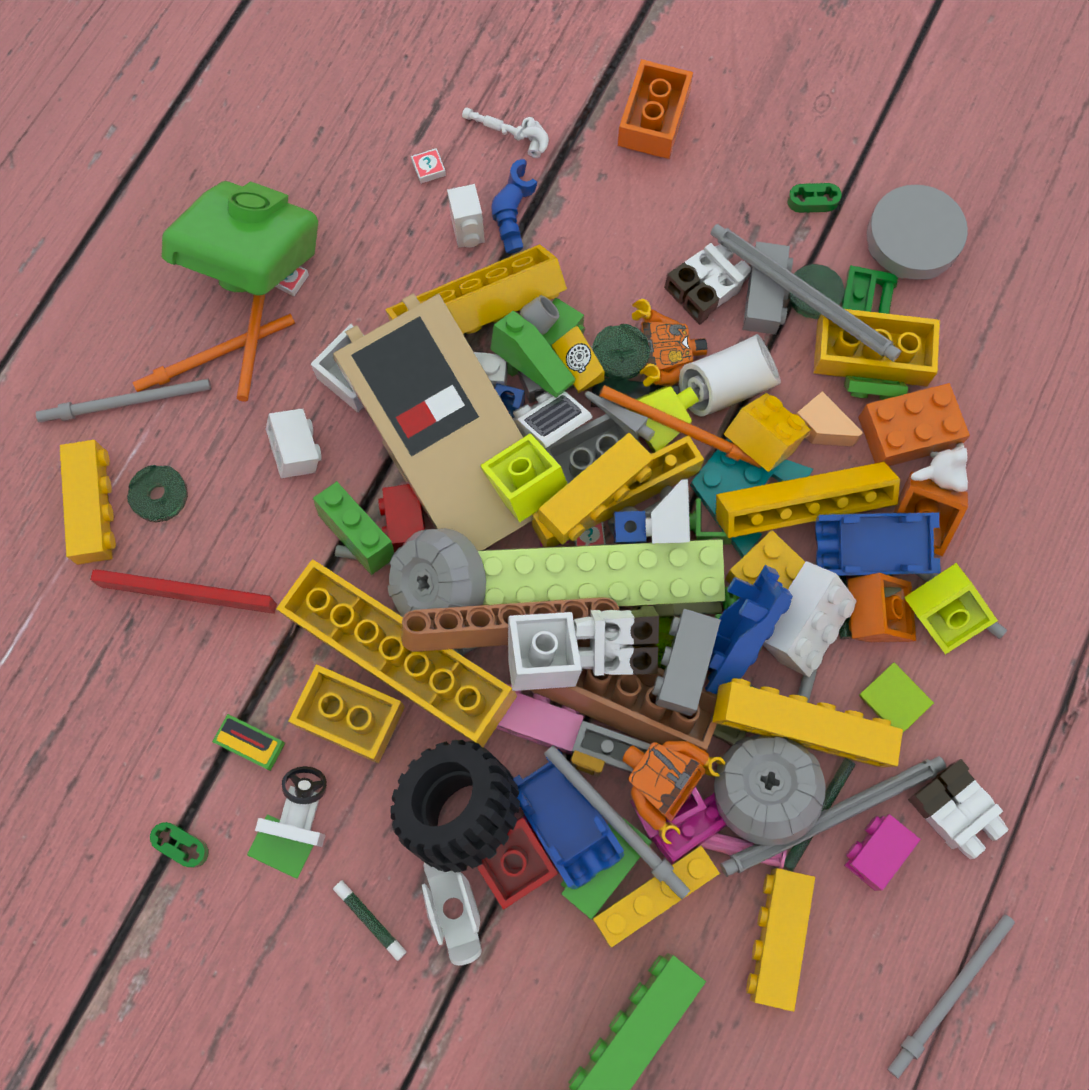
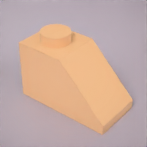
[796,391,863,446]

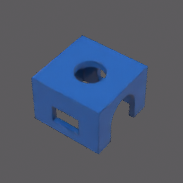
[495,383,525,418]
[613,511,646,543]

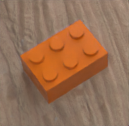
[617,59,693,159]
[858,383,970,466]

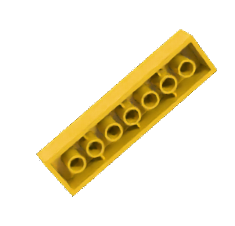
[276,559,517,748]

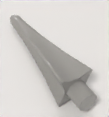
[585,391,655,441]

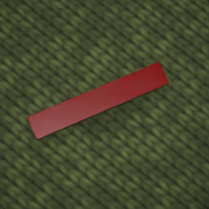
[90,569,277,614]

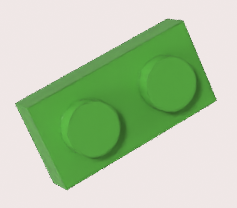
[844,376,908,400]

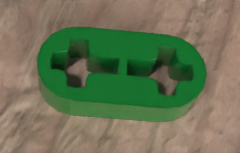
[787,183,842,213]
[150,822,209,868]

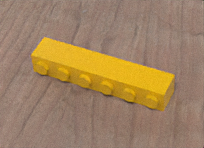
[532,435,704,547]
[716,462,900,538]
[712,678,903,768]

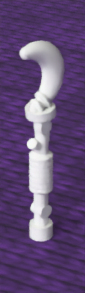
[462,107,549,153]

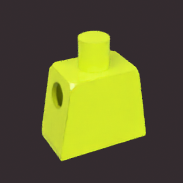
[625,386,699,452]

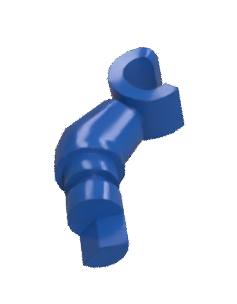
[491,159,537,254]

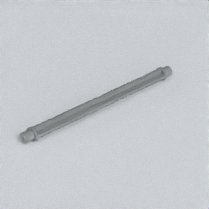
[710,224,901,362]
[720,756,946,877]

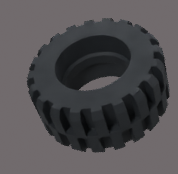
[390,740,520,873]

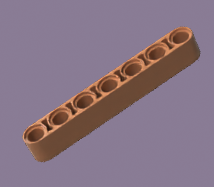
[401,597,619,652]

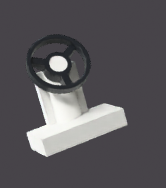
[255,766,327,847]

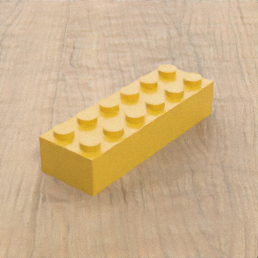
[385,244,567,334]

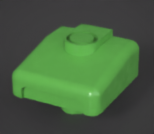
[161,181,318,295]

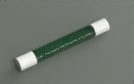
[333,880,407,961]

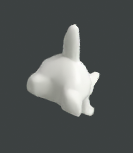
[911,443,968,492]

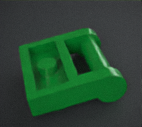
[841,265,898,314]

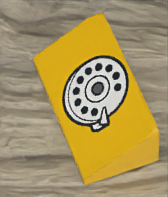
[552,326,605,393]

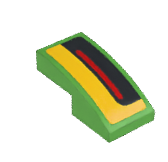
[212,714,285,771]

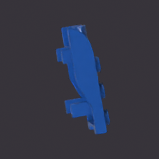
[815,513,941,576]
[705,565,793,694]
[513,749,624,889]

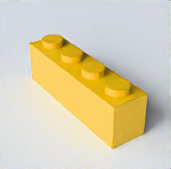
[538,433,654,545]
[60,440,116,565]
[592,845,720,948]
[746,868,815,1012]

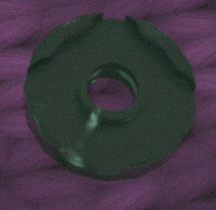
[127,465,188,523]

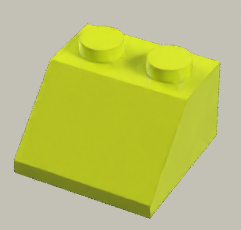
[480,433,568,522]
[904,563,998,655]

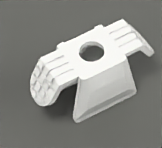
[422,862,482,965]

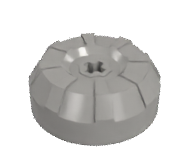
[867,185,968,280]
[388,528,486,629]
[714,735,826,846]

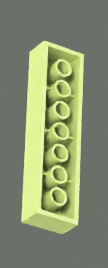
[477,539,725,606]

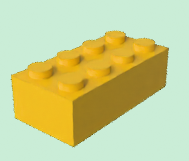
[813,309,940,387]

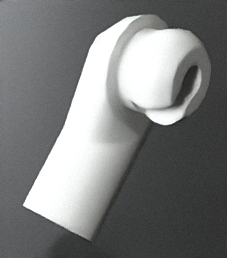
[521,117,543,158]

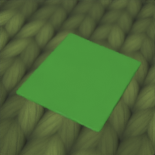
[247,815,314,879]

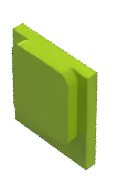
[859,662,934,732]

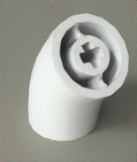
[679,334,781,417]

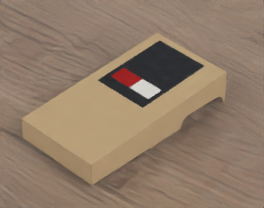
[333,294,532,550]

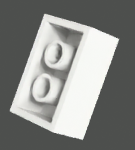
[763,561,857,677]

